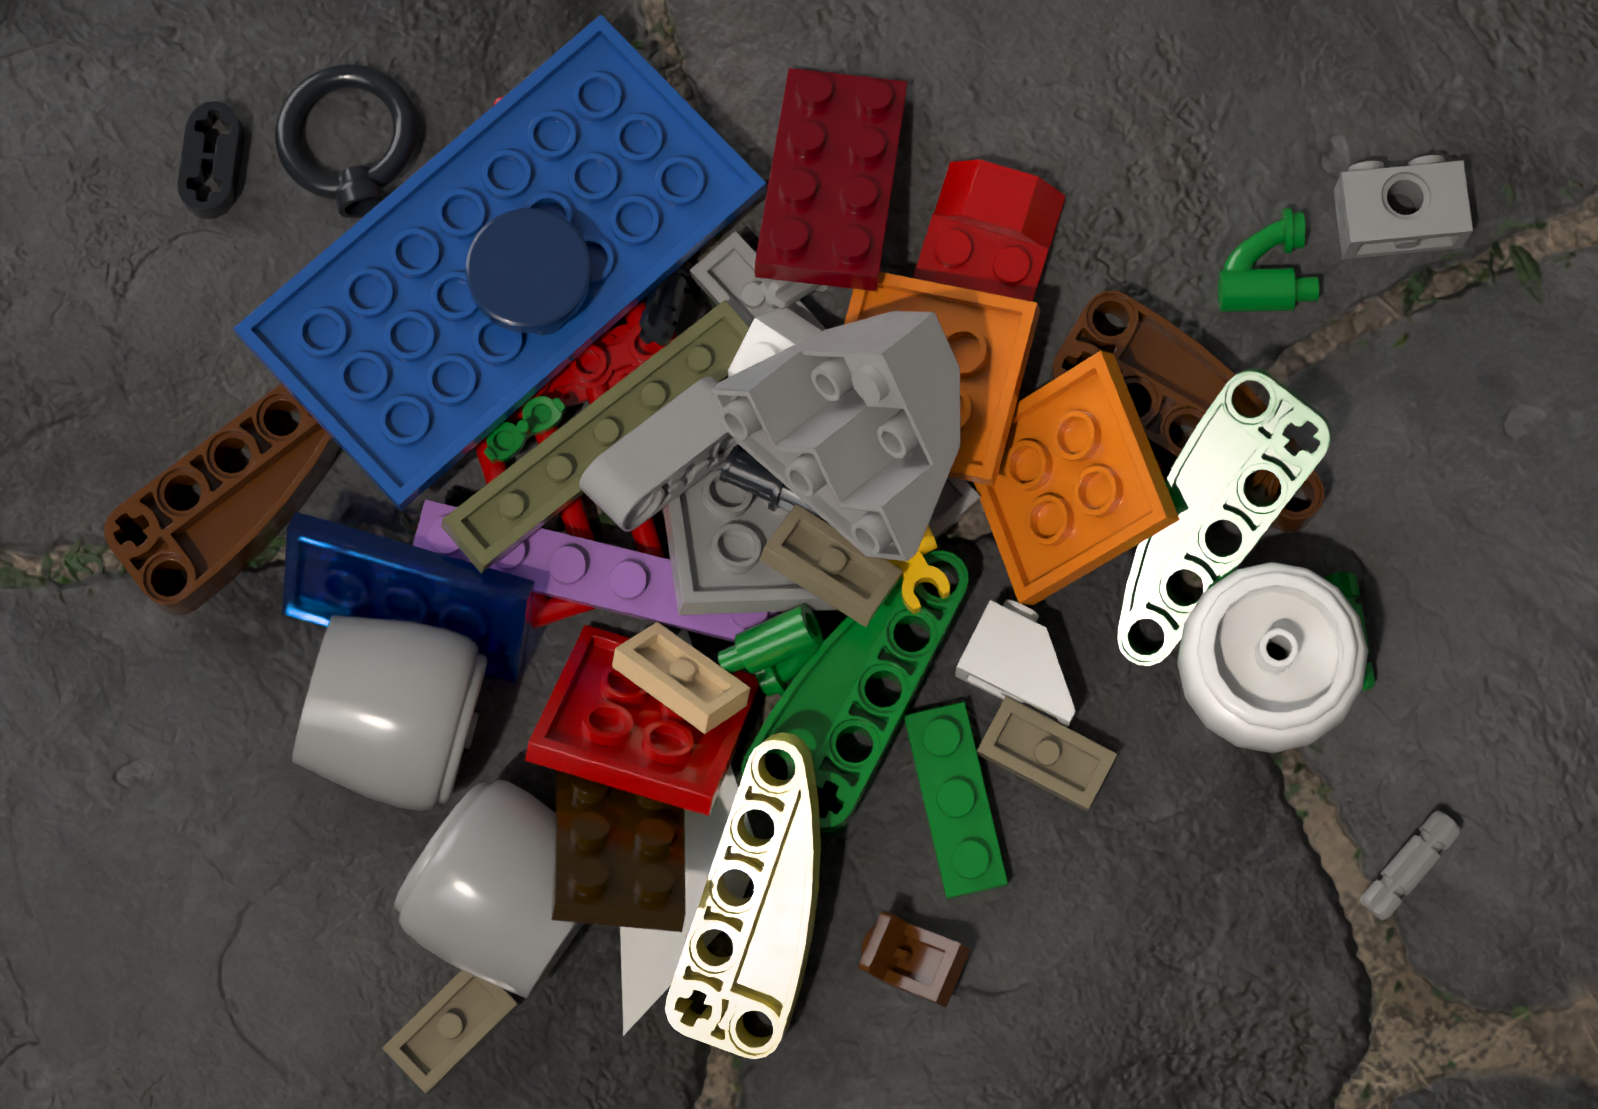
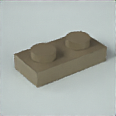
[759,504,903,627]
[977,696,1117,812]
[382,970,520,1095]

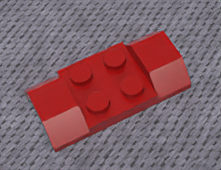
[913,159,1066,302]

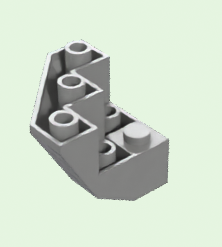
[711,311,960,561]

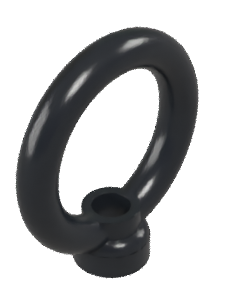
[275,64,417,218]

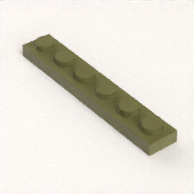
[441,300,750,574]

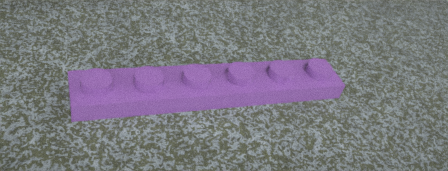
[409,500,782,642]

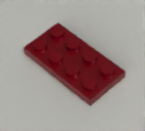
[755,68,908,292]

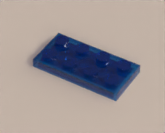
[282,512,535,683]

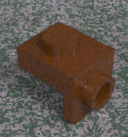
[859,911,971,1008]

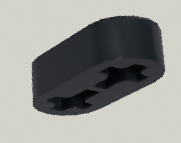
[177,101,244,219]

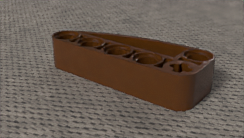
[1049,290,1324,532]
[104,383,342,615]

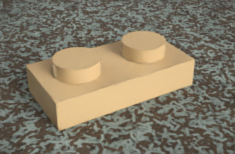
[612,622,750,734]

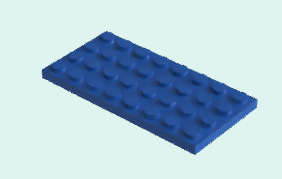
[233,14,766,511]

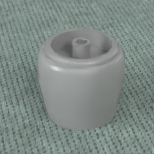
[292,616,488,811]
[394,780,584,999]

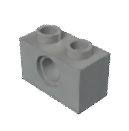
[1333,155,1473,260]

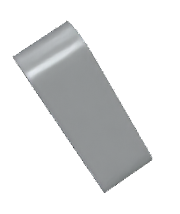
[579,376,738,532]

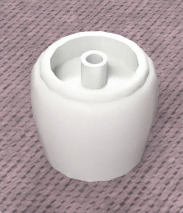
[1177,562,1368,753]

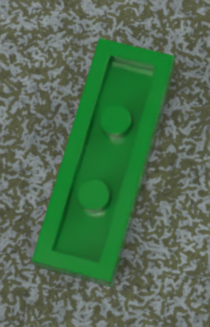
[904,702,1008,900]

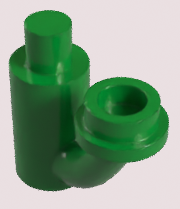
[1217,208,1319,312]
[718,604,823,697]

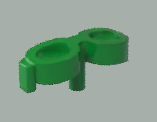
[484,396,567,464]

